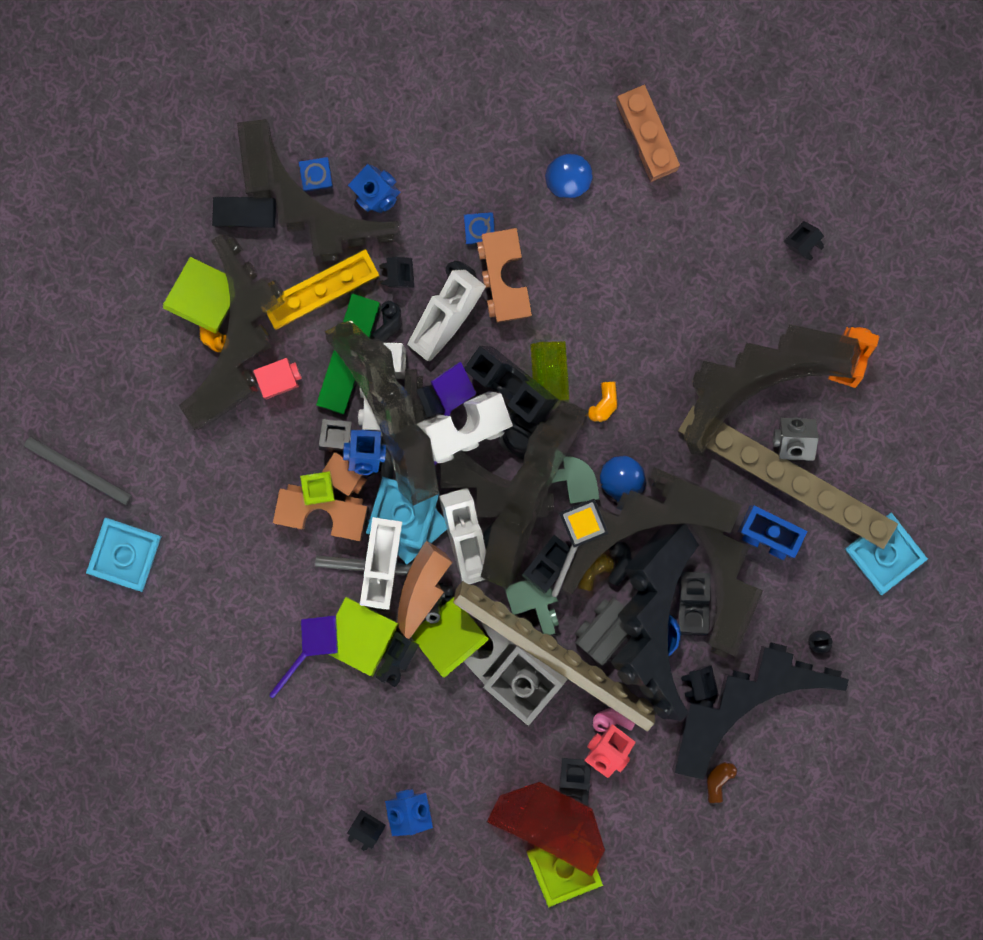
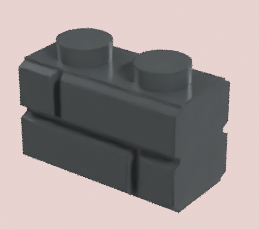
[574,597,629,666]

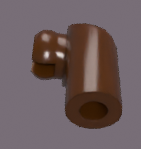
[707,762,737,803]

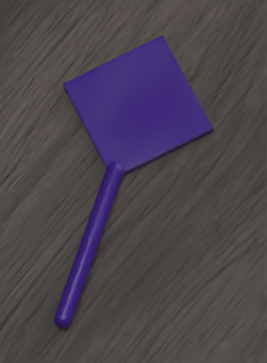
[431,362,476,465]
[270,616,338,698]

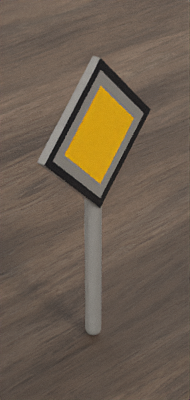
[552,498,609,597]

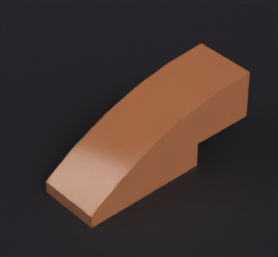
[397,541,452,639]

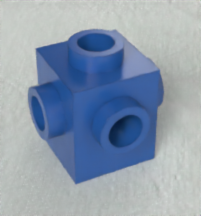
[348,164,401,213]
[343,430,386,475]
[385,789,433,836]

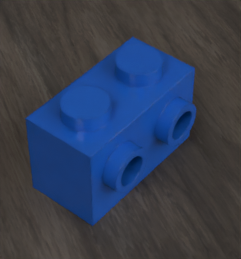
[737,505,808,560]

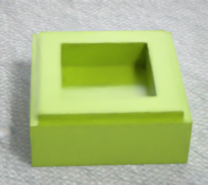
[300,471,335,505]

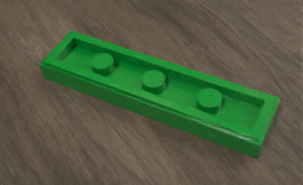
[316,293,380,415]

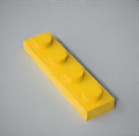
[261,249,380,330]

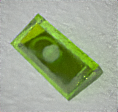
[530,341,569,401]

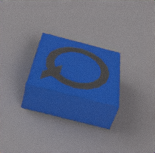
[299,157,333,192]
[464,212,495,245]

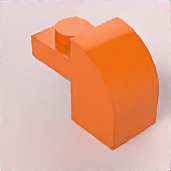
[828,327,879,388]

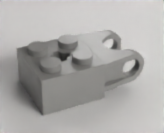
[464,622,568,726]

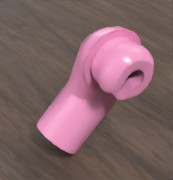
[593,707,635,732]

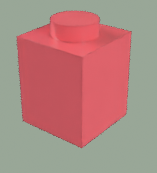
[253,358,302,399]

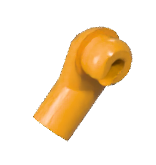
[199,326,230,352]
[588,382,617,422]

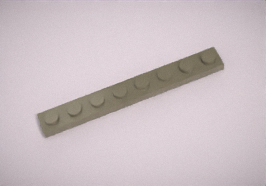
[678,406,898,549]
[453,581,655,732]

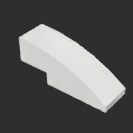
[407,270,486,361]
[439,488,491,584]
[360,517,402,610]

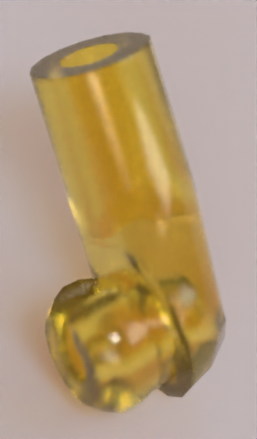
[578,553,614,591]

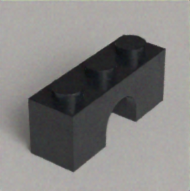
[464,346,559,423]

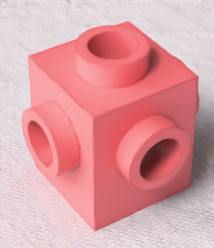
[584,724,636,778]

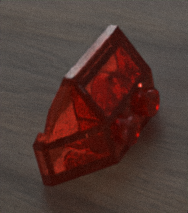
[486,782,605,877]

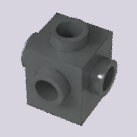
[773,417,819,460]

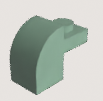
[535,457,599,504]
[504,580,559,635]

